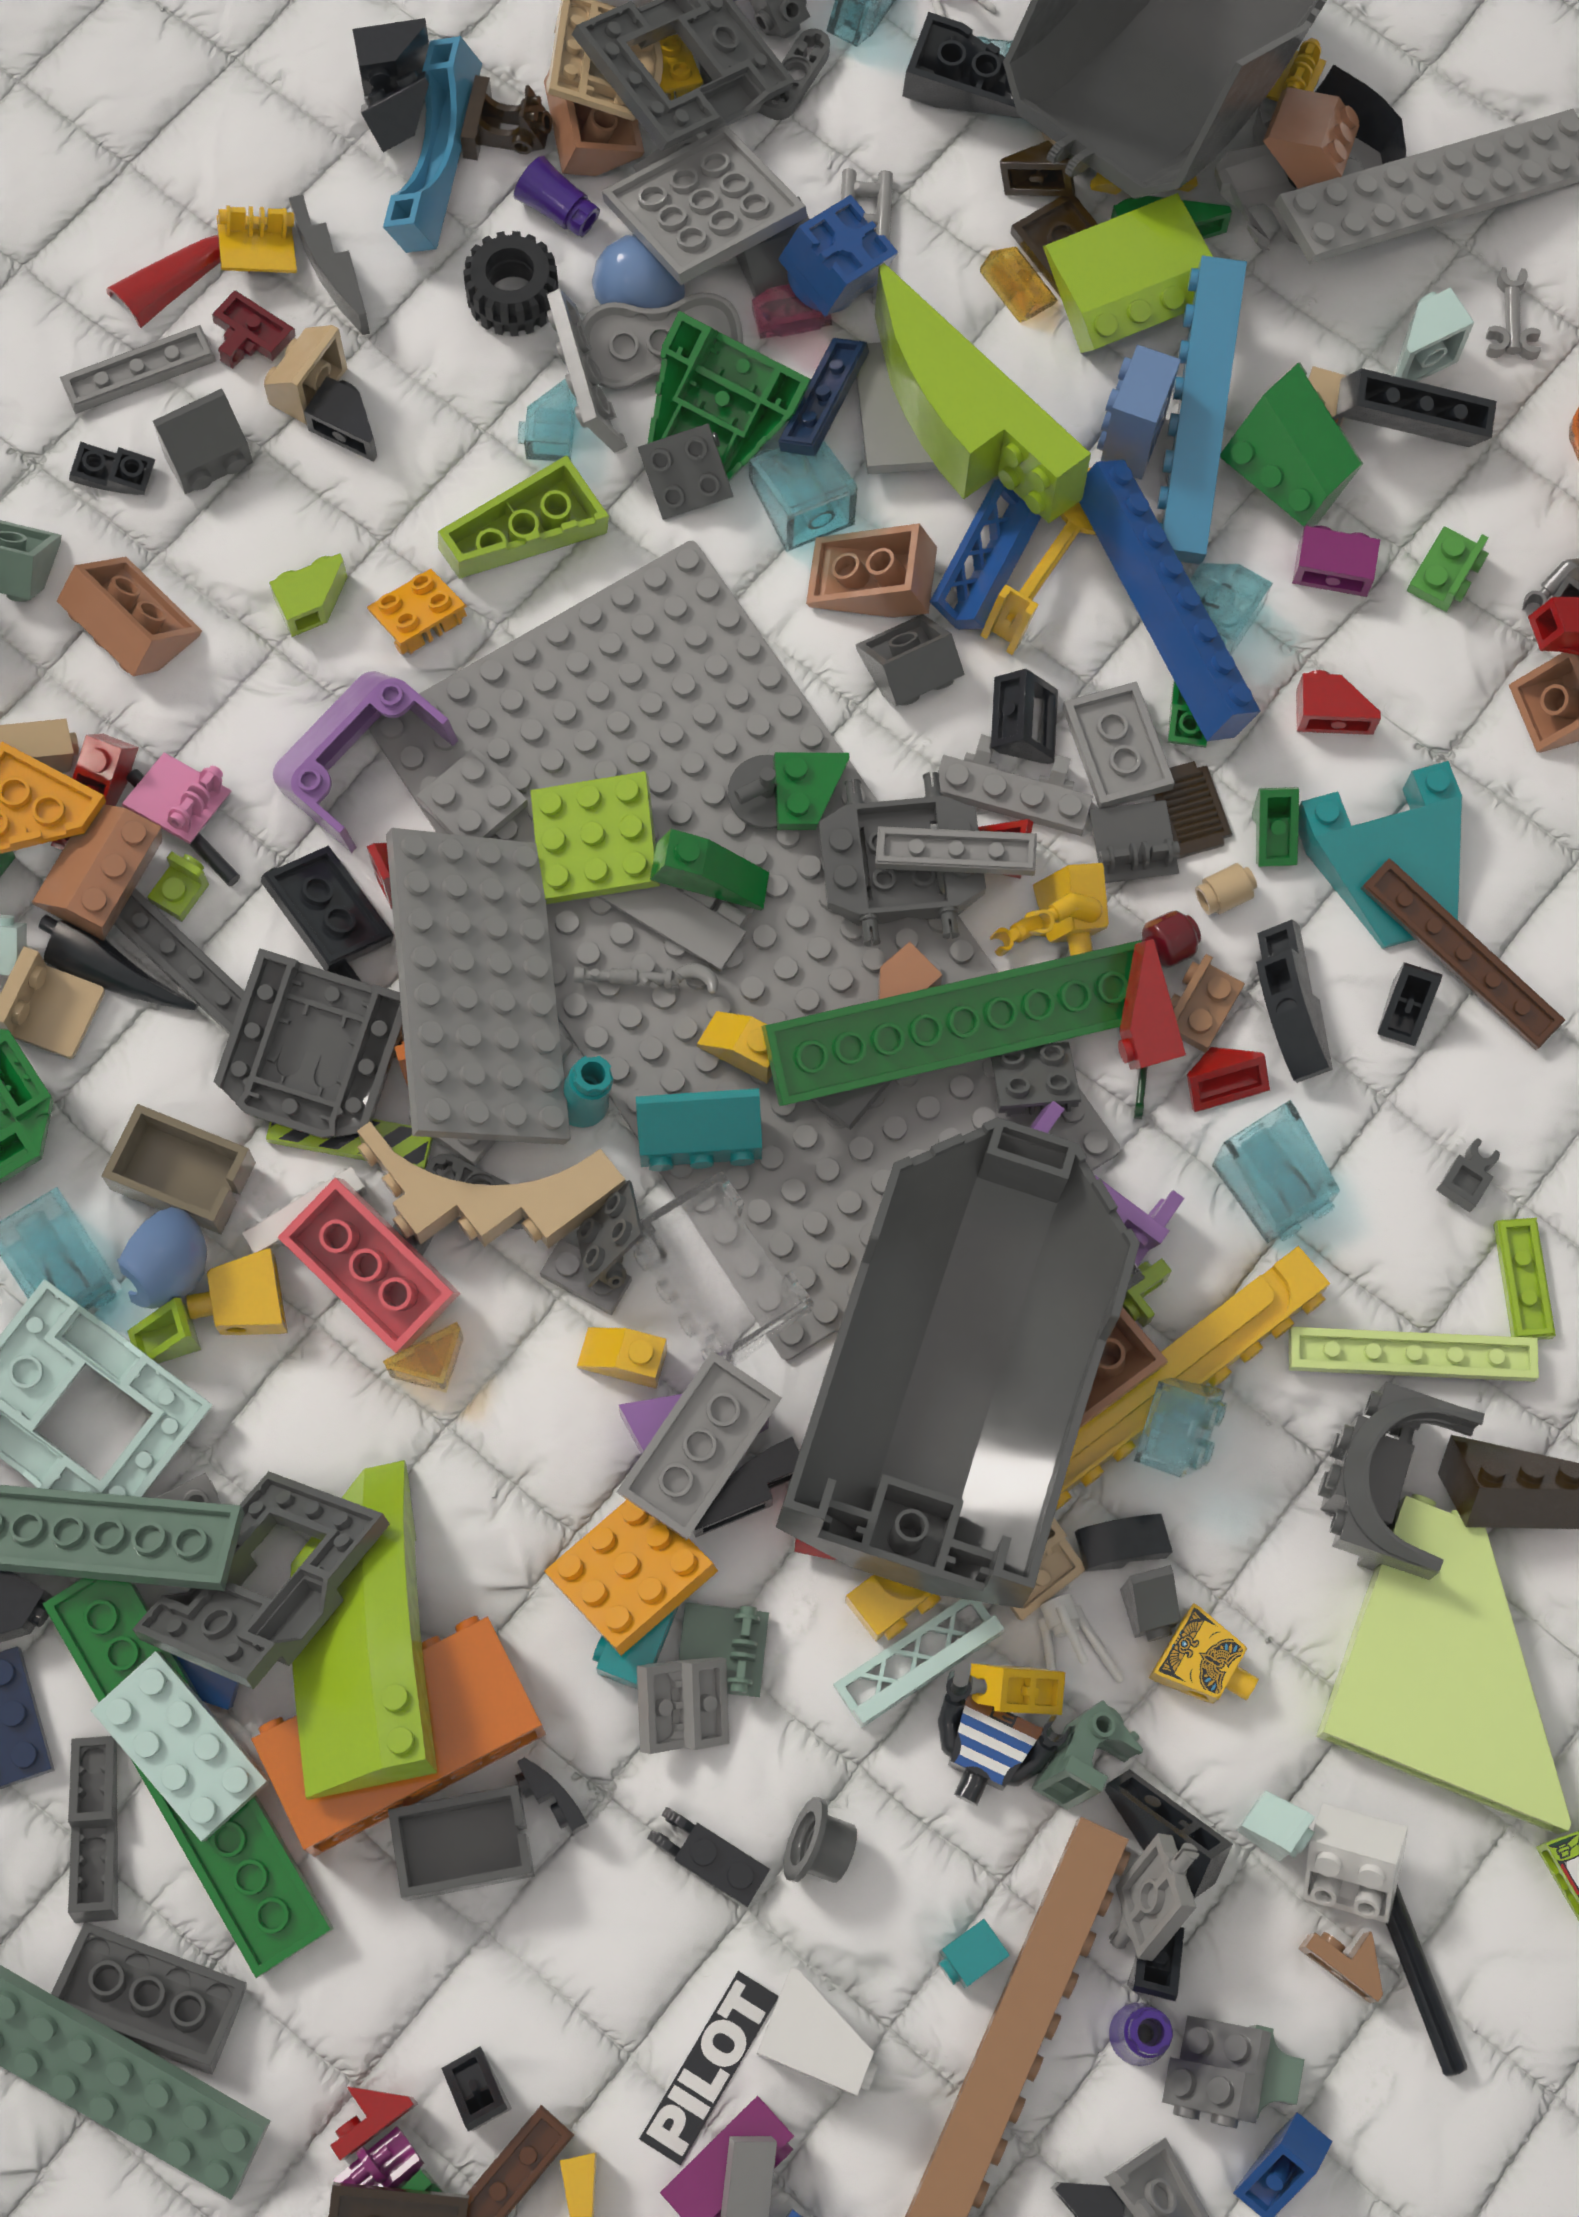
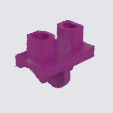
[333,2126,425,2188]

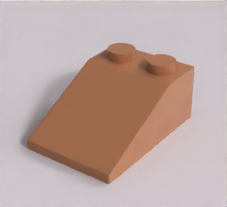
[806,523,937,618]

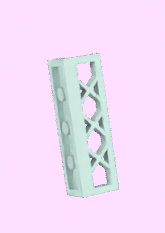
[833,1599,1004,1728]

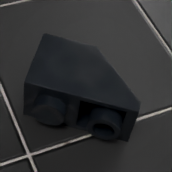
[361,70,429,152]

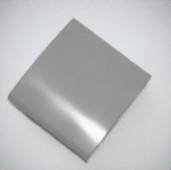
[637,1657,729,1754]

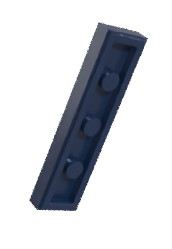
[778,338,869,456]

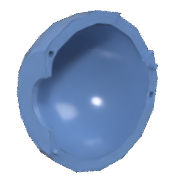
[592,234,685,309]
[117,1207,207,1309]

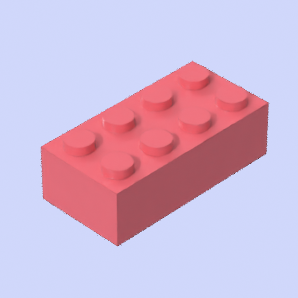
[277,1177,461,1353]

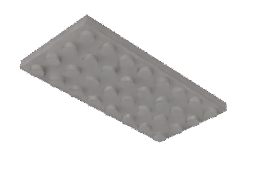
[386,828,571,1145]

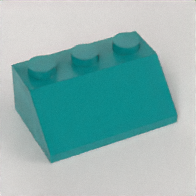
[636,1088,762,1172]

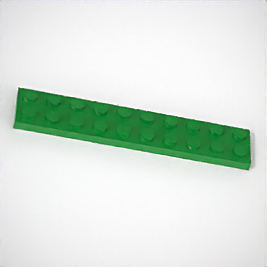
[761,940,1142,1106]
[42,1578,334,1978]

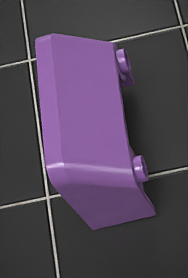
[273,671,458,853]

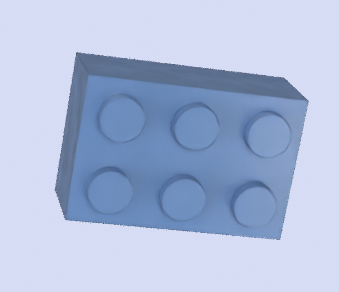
[1097,345,1181,480]

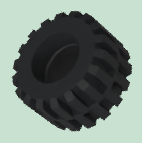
[463,231,559,336]

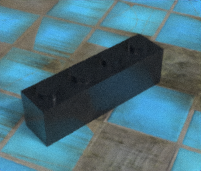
[1336,368,1497,447]

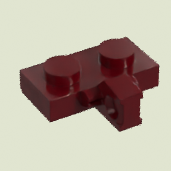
[212,290,296,369]

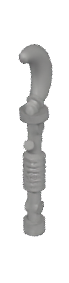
[574,963,718,994]

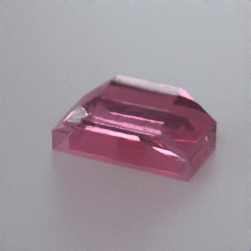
[752,284,832,339]

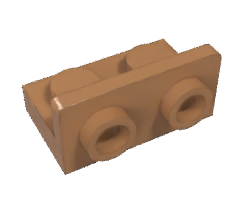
[1171,954,1245,1053]

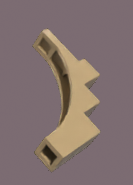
[357,1122,626,1249]

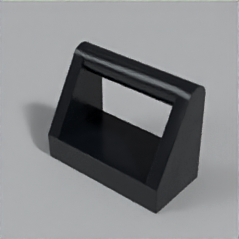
[991,668,1058,764]

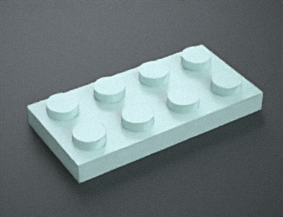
[90,1651,270,1842]

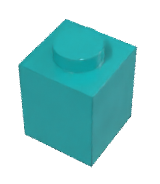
[938,1919,1010,1988]

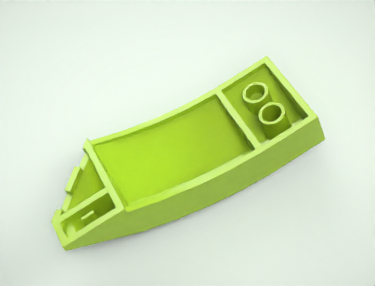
[290,1460,438,1800]

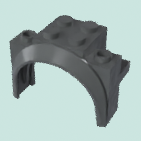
[1317,1381,1485,1580]

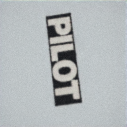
[639,1971,779,2165]

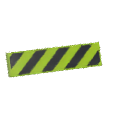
[266,1119,433,1170]

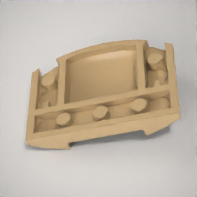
[546,0,663,121]

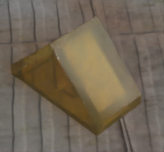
[383,1322,464,1393]

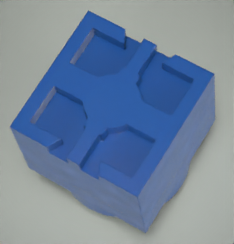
[778,195,898,317]

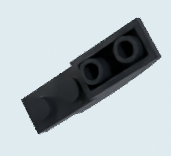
[1256,919,1333,1083]

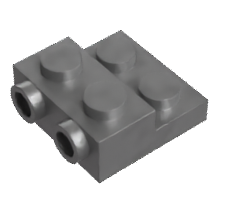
[1162,2015,1272,2129]

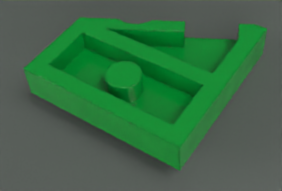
[773,752,850,830]

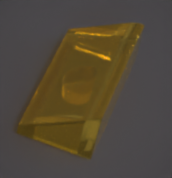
[980,246,1058,322]

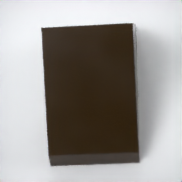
[999,140,1076,197]

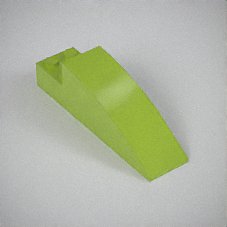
[874,263,1091,524]

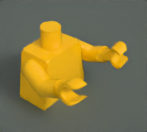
[989,863,1109,956]

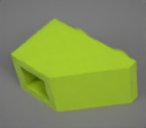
[269,553,347,637]

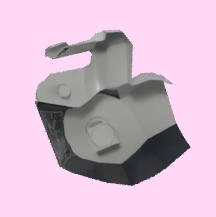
[1214,64,1406,250]

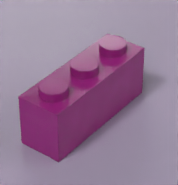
[660,2096,794,2217]

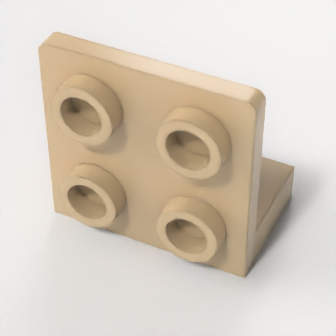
[0,946,105,1059]

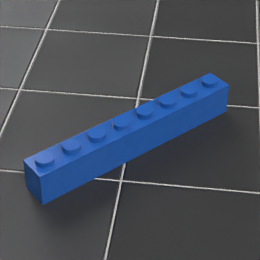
[1079,460,1261,742]

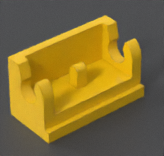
[970,1663,1066,1715]

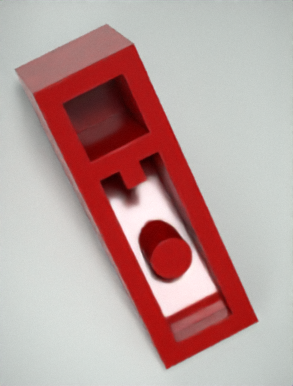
[1118,939,1186,1070]

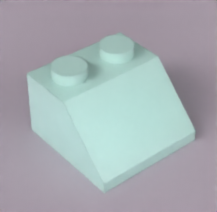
[1394,287,1474,382]

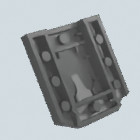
[213,948,403,1139]

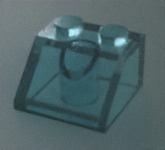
[1190,563,1273,656]

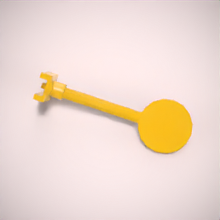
[980,468,1096,655]

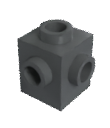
[749,0,811,38]

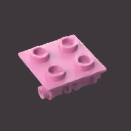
[122,752,231,844]

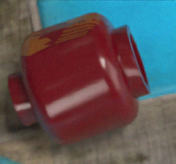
[1142,911,1201,968]

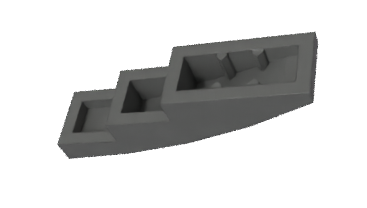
[289,195,370,335]

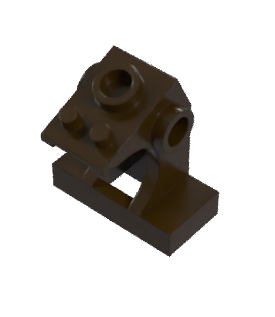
[460,75,552,161]

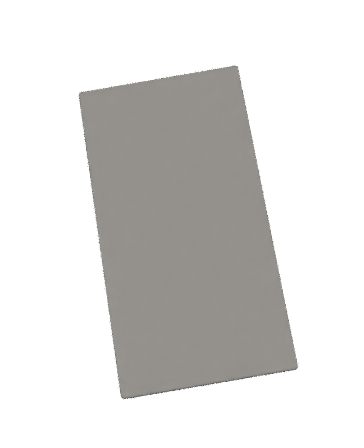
[369,541,1120,1361]

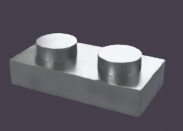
[540,1239,632,1315]

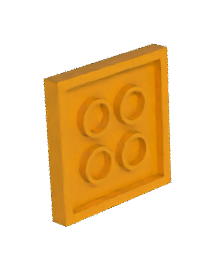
[544,1500,718,1656]

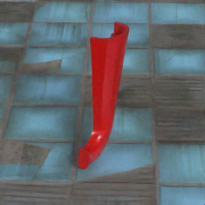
[106,235,251,328]

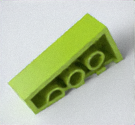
[438,455,609,579]

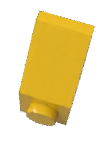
[697,1011,772,1084]
[577,1327,667,1389]

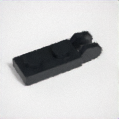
[647,1807,770,1907]

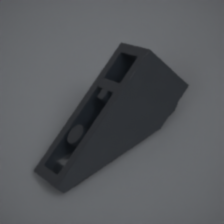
[1105,1769,1233,1899]

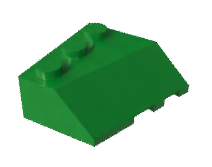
[1220,363,1363,527]

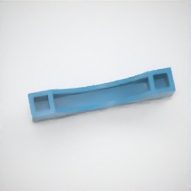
[383,36,483,253]

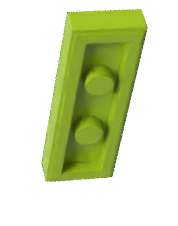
[1493,1217,1556,1340]

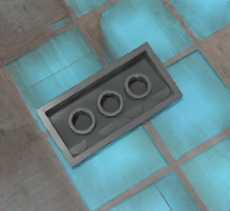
[51,1922,247,2075]

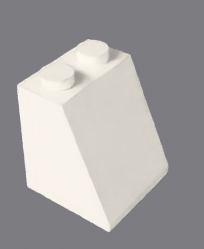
[757,1967,878,2096]

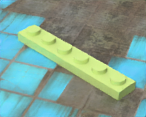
[1289,1327,1539,1382]

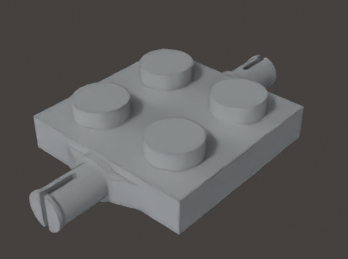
[1109,1833,1199,1961]

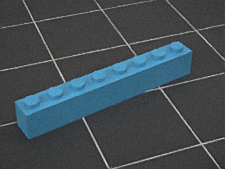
[1157,255,1247,565]

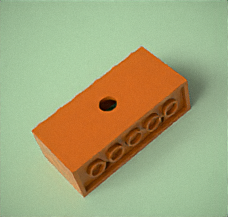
[251,1616,546,1857]

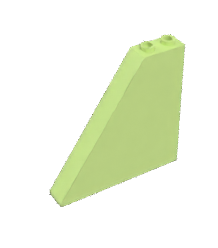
[1316,1494,1571,1834]

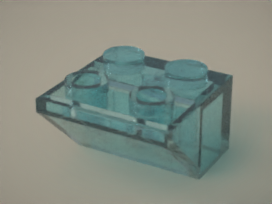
[1134,1378,1227,1478]

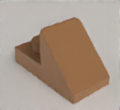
[1298,1931,1383,2003]

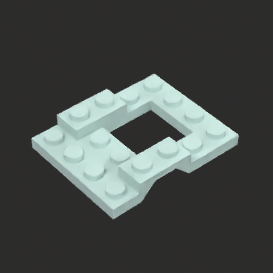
[0,1279,213,1497]

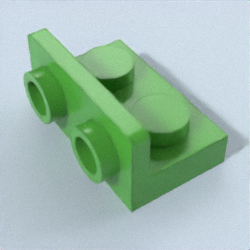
[1407,526,1489,612]

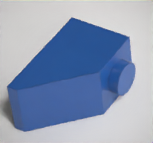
[1233,2112,1333,2217]

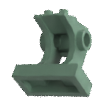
[1031,1700,1143,1810]

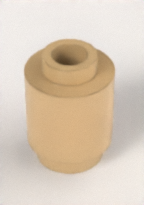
[1195,863,1257,915]

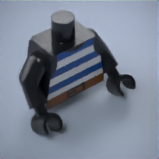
[938,1670,1072,1806]

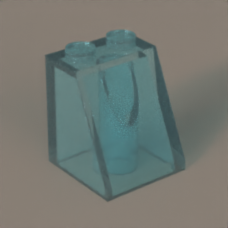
[749,440,858,552]
[1212,1100,1340,1244]
[0,1187,123,1310]

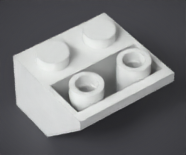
[1303,1803,1408,1923]

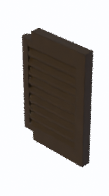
[1153,761,1233,859]

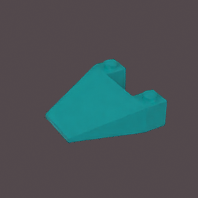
[1298,761,1462,949]

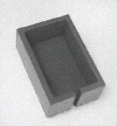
[388,1785,535,1901]

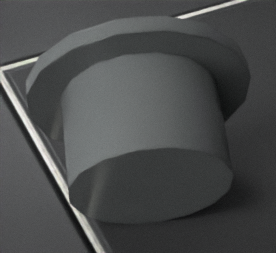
[784,1797,857,1883]

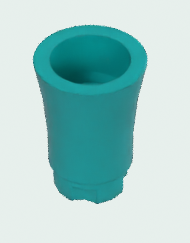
[563,1056,613,1128]

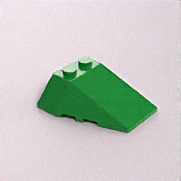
[648,311,811,481]

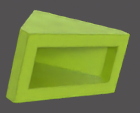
[127,1298,201,1364]

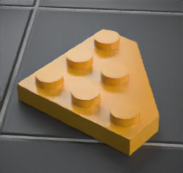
[0,742,106,854]

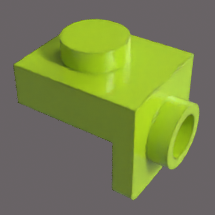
[1123,1258,1172,1327]

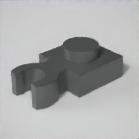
[1436,1138,1500,1212]

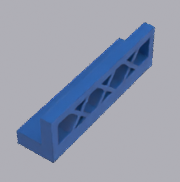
[930,479,1041,630]

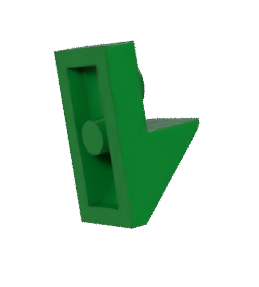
[1252,787,1299,867]

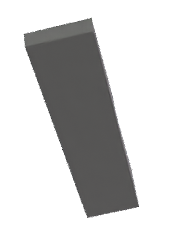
[68,1736,118,1923]

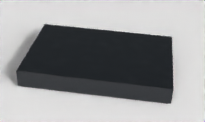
[261,845,394,971]

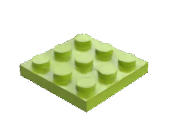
[530,771,660,904]

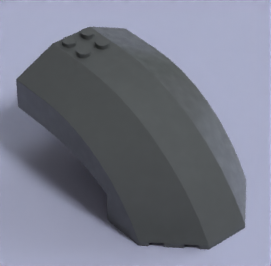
[776,1117,1140,1608]

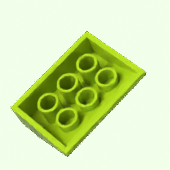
[1043,193,1213,353]

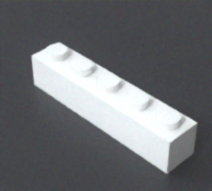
[242,1166,368,1253]

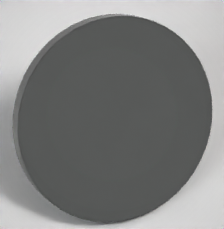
[728,755,777,829]

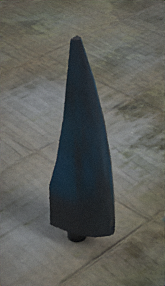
[38,914,198,1010]

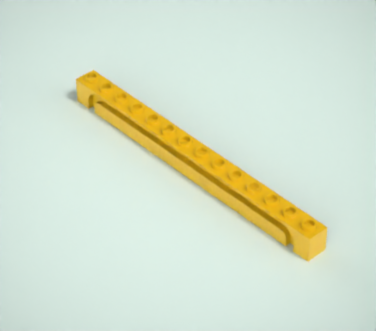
[845,1246,1330,1641]

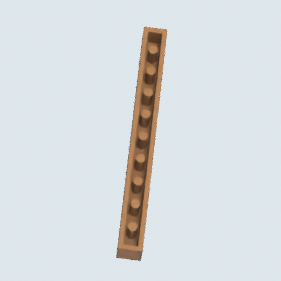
[905,1817,1131,2217]

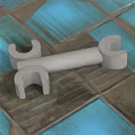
[1486,267,1541,360]

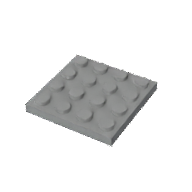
[602,125,807,285]

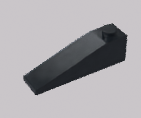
[902,12,1022,118]

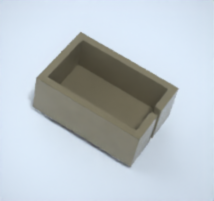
[101,1104,256,1235]

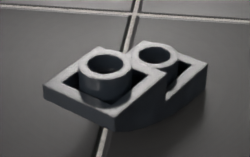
[69,441,155,495]
[1074,1513,1173,1571]
[514,1757,589,1834]

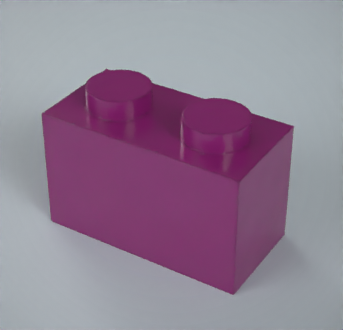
[1292,526,1380,597]

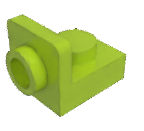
[147,851,209,922]

